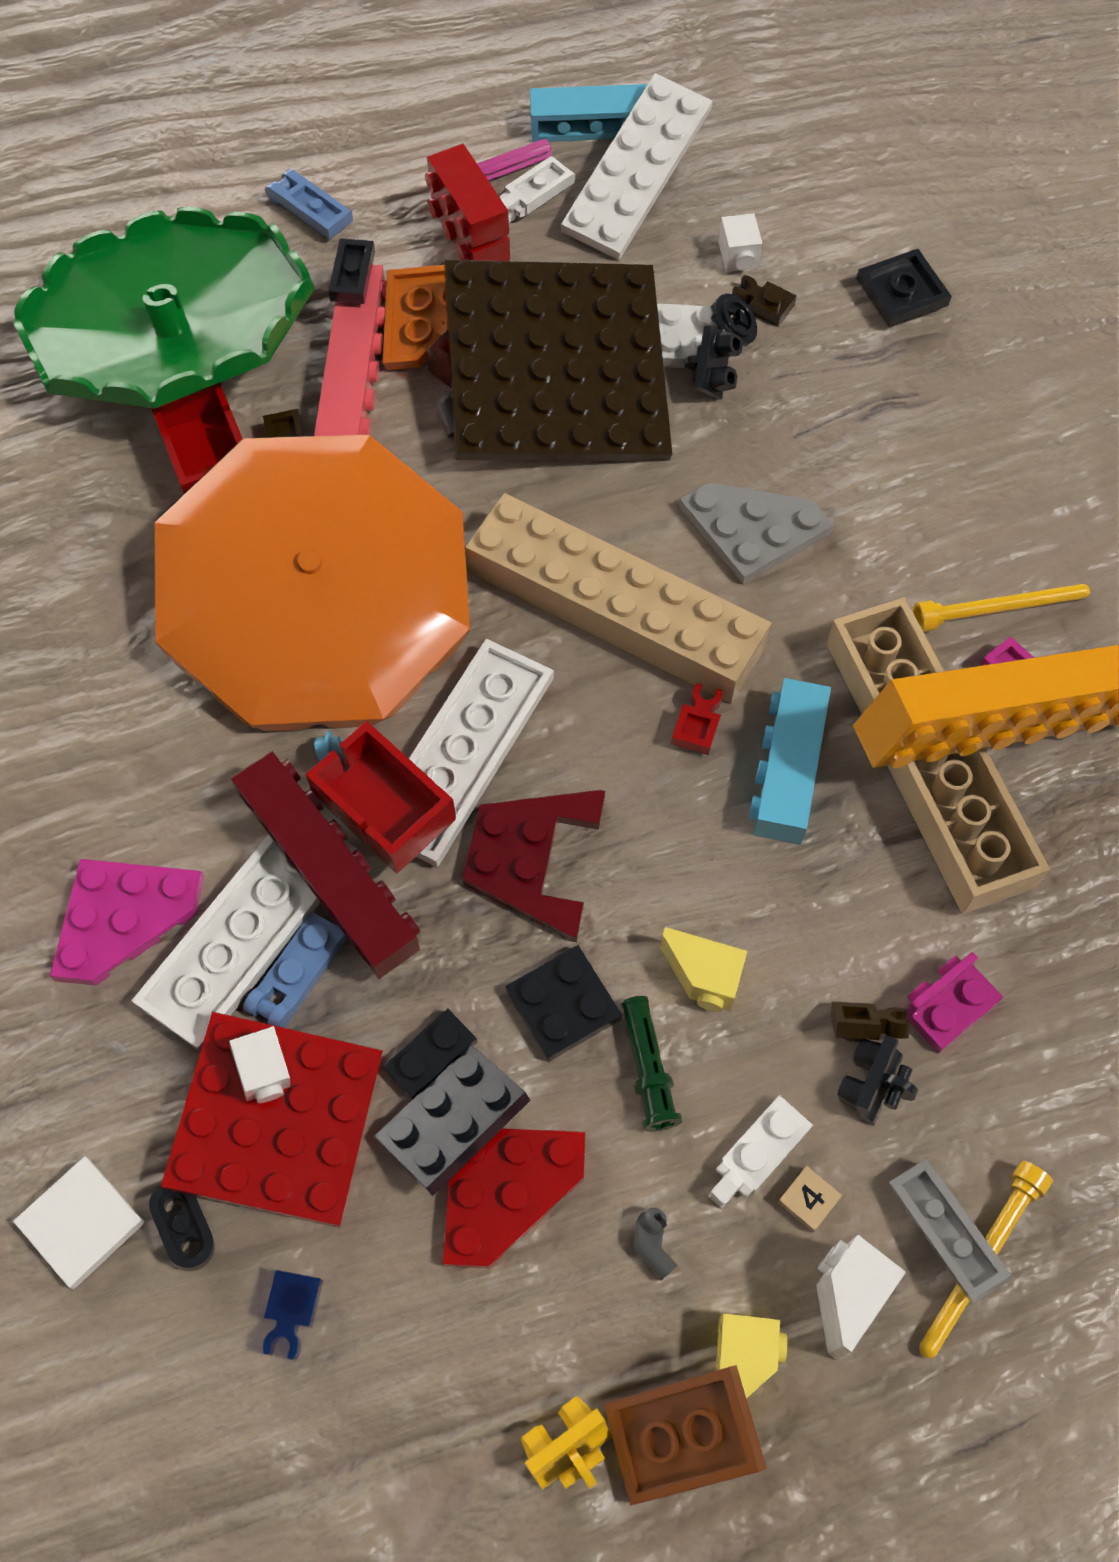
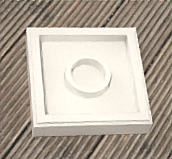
[13,1156,145,1290]

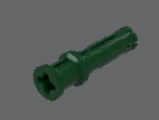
[621,996,683,1132]

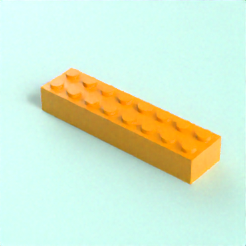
[853,645,1119,768]

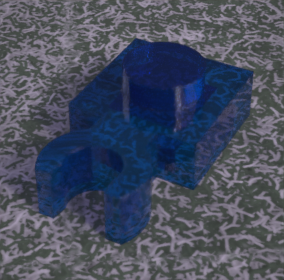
[263,1270,323,1361]

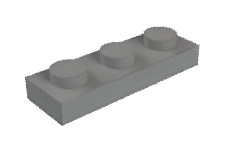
[889,1158,1012,1305]

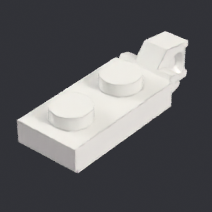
[500,156,575,223]
[708,1095,813,1209]

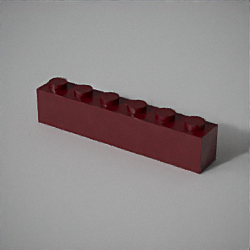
[231,751,420,979]

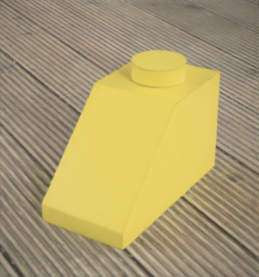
[660,927,748,1012]
[716,1313,787,1399]

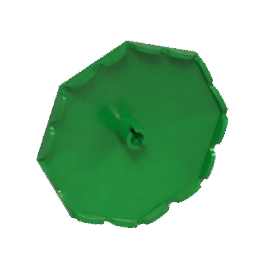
[12,206,315,409]

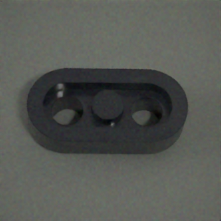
[149,1184,215,1271]

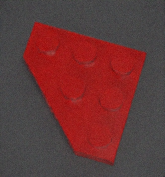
[443,1128,586,1269]

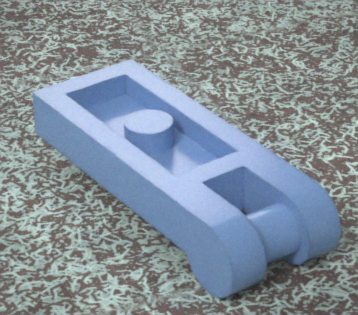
[265,169,353,239]
[243,912,347,1028]

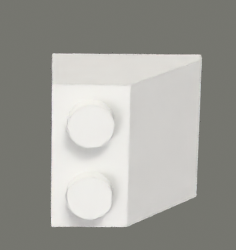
[816,1235,906,1360]

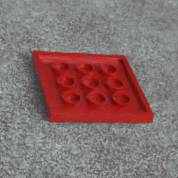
[161,1011,383,1228]

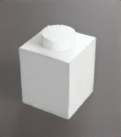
[718,213,763,272]
[230,1026,290,1103]

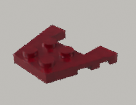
[462,790,606,942]

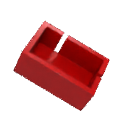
[425,143,510,261]
[151,383,243,494]
[305,721,456,874]

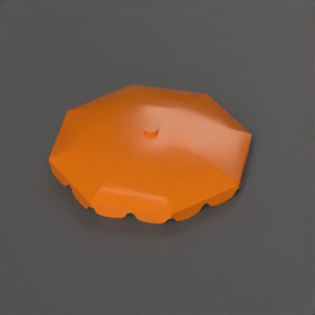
[155,435,470,731]

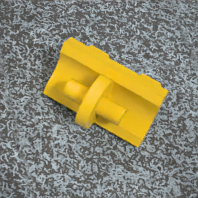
[521,1396,612,1490]

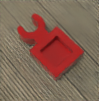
[671,683,722,755]

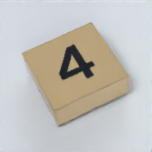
[777,1166,843,1233]

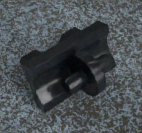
[685,325,743,400]
[837,1035,918,1126]

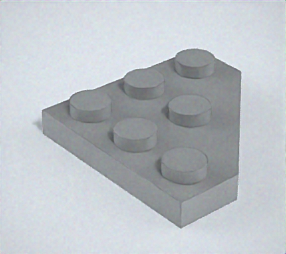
[679,482,834,585]

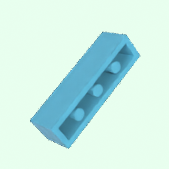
[530,84,648,142]
[748,678,831,845]

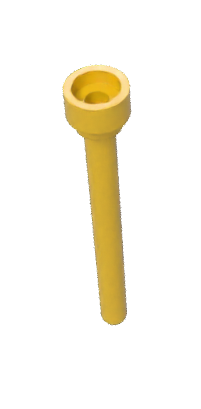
[912,584,1090,632]
[919,1161,1053,1359]

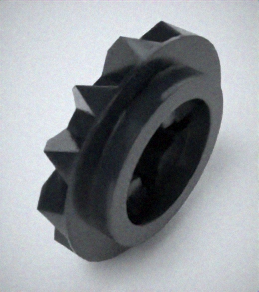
[710,293,757,347]

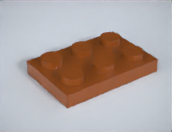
[604,1365,767,1506]

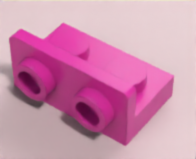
[906,952,1003,1054]

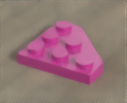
[50,859,205,986]

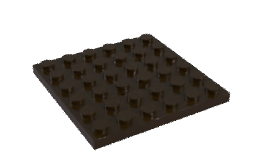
[444,260,673,461]

